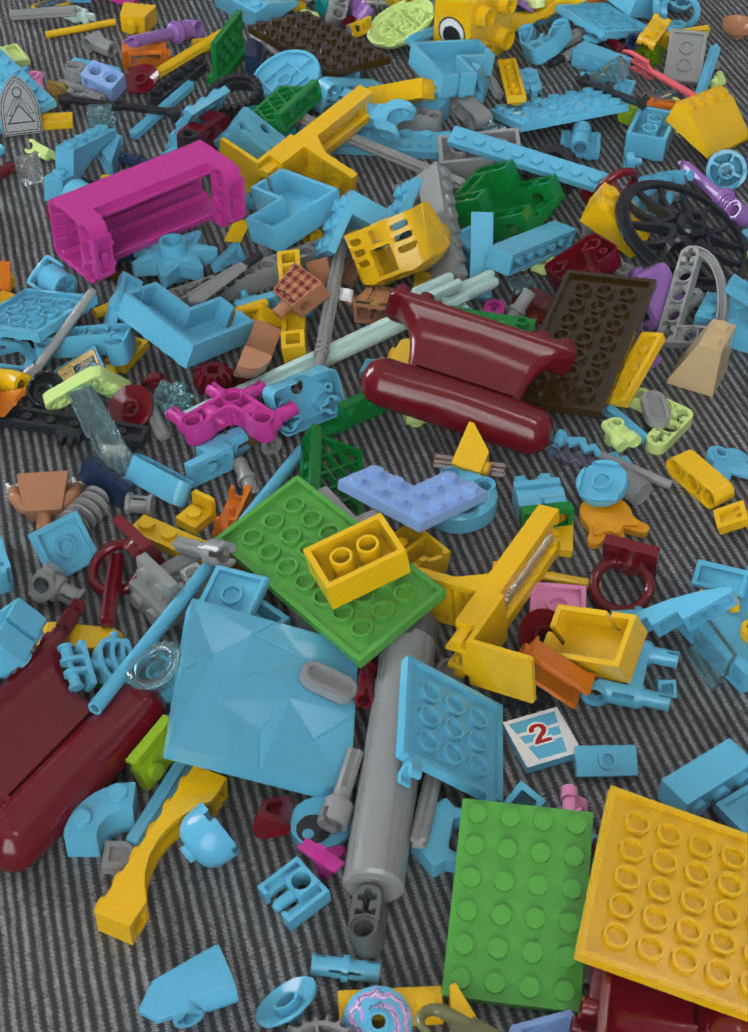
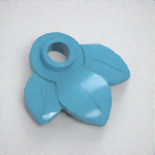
[706,445,748,480]

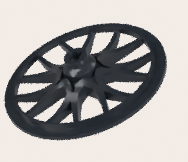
[615,180,748,292]

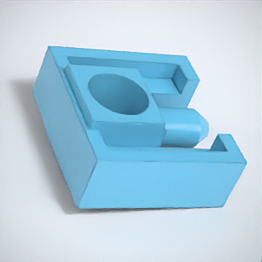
[257,856,332,932]

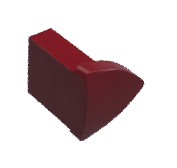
[253,795,295,839]

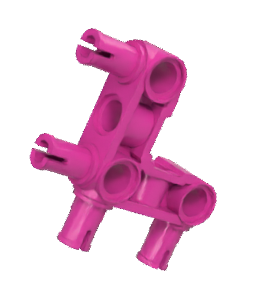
[166,380,299,446]

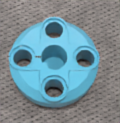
[433,467,497,534]

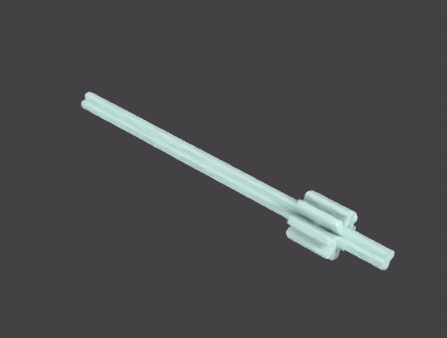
[183,269,499,413]

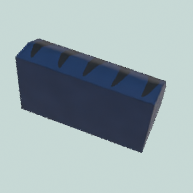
[245,37,267,75]
[78,455,136,508]

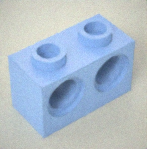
[80,60,127,101]

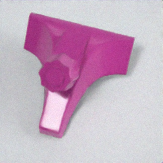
[297,837,347,880]

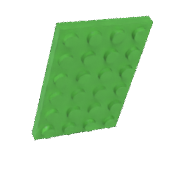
[441,798,594,1014]

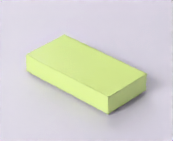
[0,43,31,67]

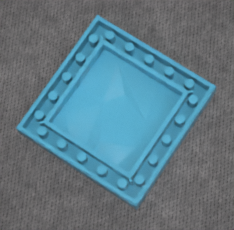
[163,598,358,797]

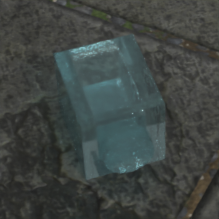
[86,104,117,129]

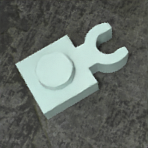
[64,5,96,24]

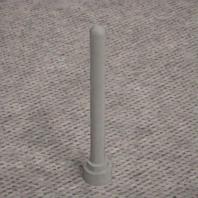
[23,288,96,377]

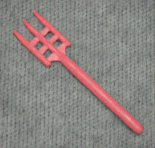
[623,49,697,97]

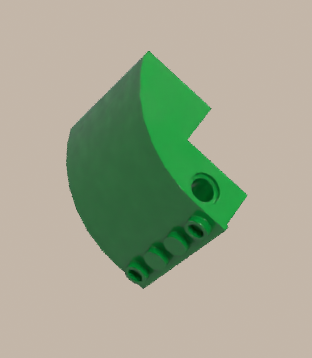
[453,159,566,241]

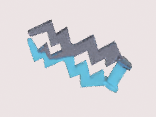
[547,429,633,469]

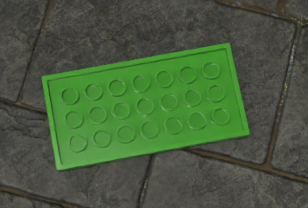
[215,475,447,669]

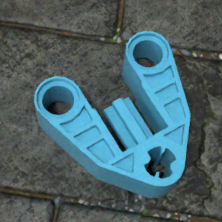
[518,18,573,65]

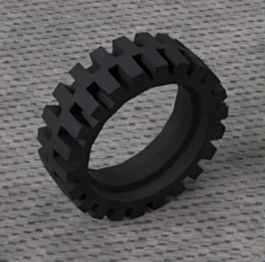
[206,72,265,121]

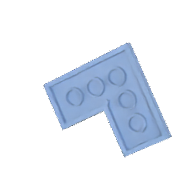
[337,465,488,533]

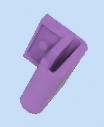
[624,262,683,330]

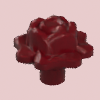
[141,372,170,397]

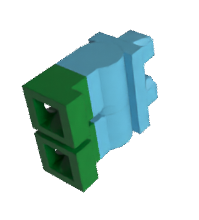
[512,473,574,528]

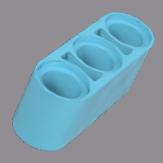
[125,453,194,507]

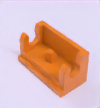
[212,485,253,538]

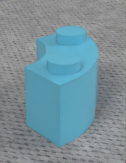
[63,782,139,857]

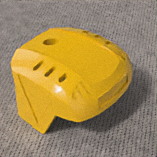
[343,200,452,286]

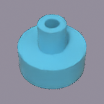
[623,152,642,169]

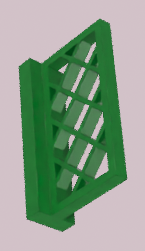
[207,10,246,84]
[253,80,322,133]
[300,423,363,516]

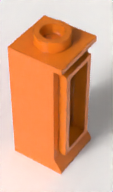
[121,41,171,69]
[518,636,596,709]

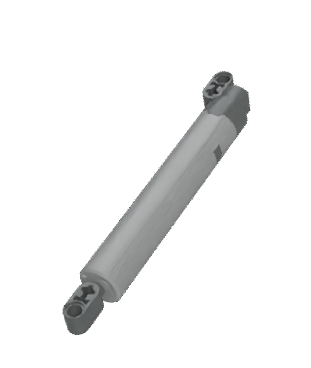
[343,610,439,959]

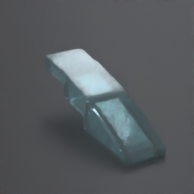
[67,383,132,475]

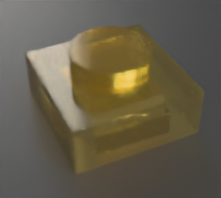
[45,79,68,103]

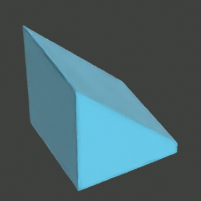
[653,678,677,698]

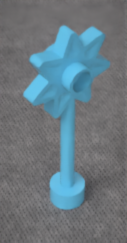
[61,178,218,288]

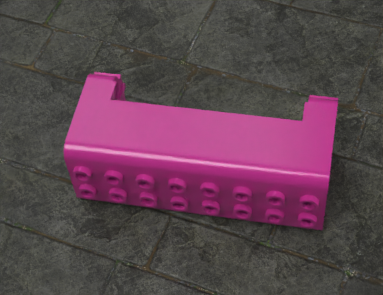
[48,140,246,284]

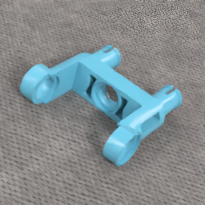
[581,640,680,712]

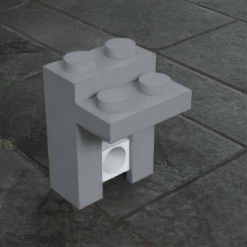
[129,552,212,631]

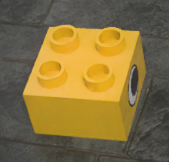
[433,0,518,56]

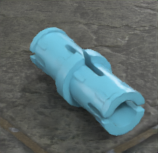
[310,953,381,984]

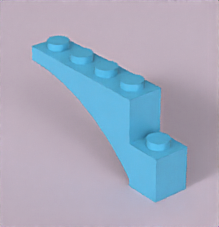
[44,124,116,201]

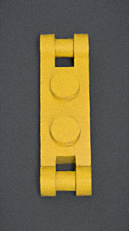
[636,13,672,50]

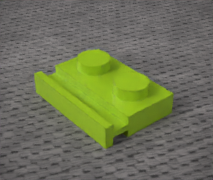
[125,714,173,791]

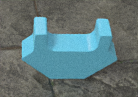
[411,798,462,878]

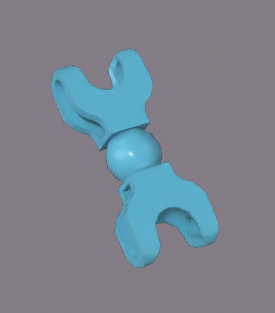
[339,89,417,143]

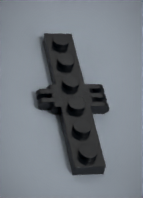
[0,404,150,449]

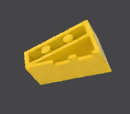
[394,525,451,573]

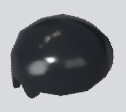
[26,370,64,410]

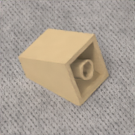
[667,319,736,397]

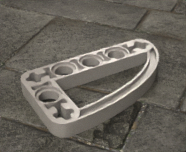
[658,245,730,349]

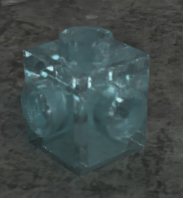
[152,379,195,414]

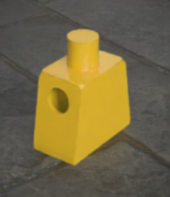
[120,2,158,35]

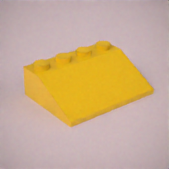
[665,85,748,159]

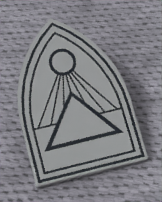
[0,74,43,137]

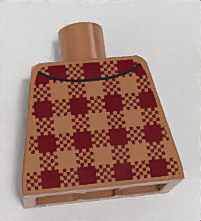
[272,262,330,320]

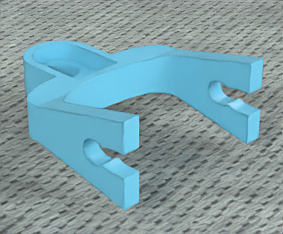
[0,338,52,372]

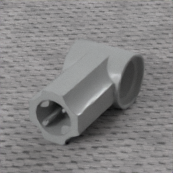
[81,31,119,59]

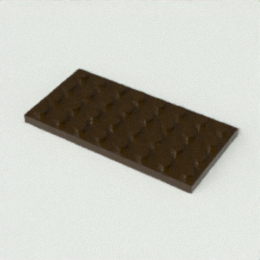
[248,11,391,77]
[522,270,657,419]

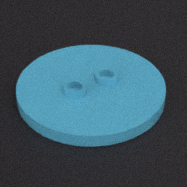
[249,49,322,99]

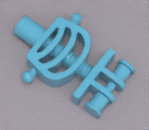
[638,169,695,191]
[57,631,155,692]

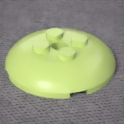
[367,0,435,49]

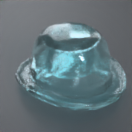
[125,641,182,692]

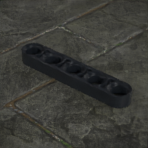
[149,58,207,106]

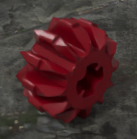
[193,360,234,398]

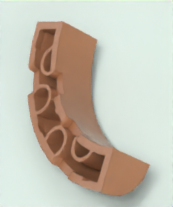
[233,319,281,379]

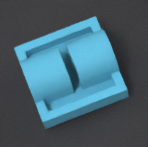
[560,120,601,161]

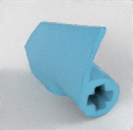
[138,945,239,1028]

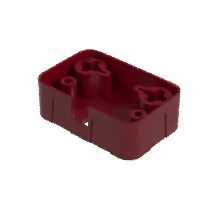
[177,109,230,152]
[544,233,622,290]

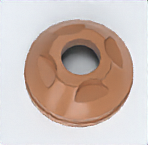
[722,15,748,40]

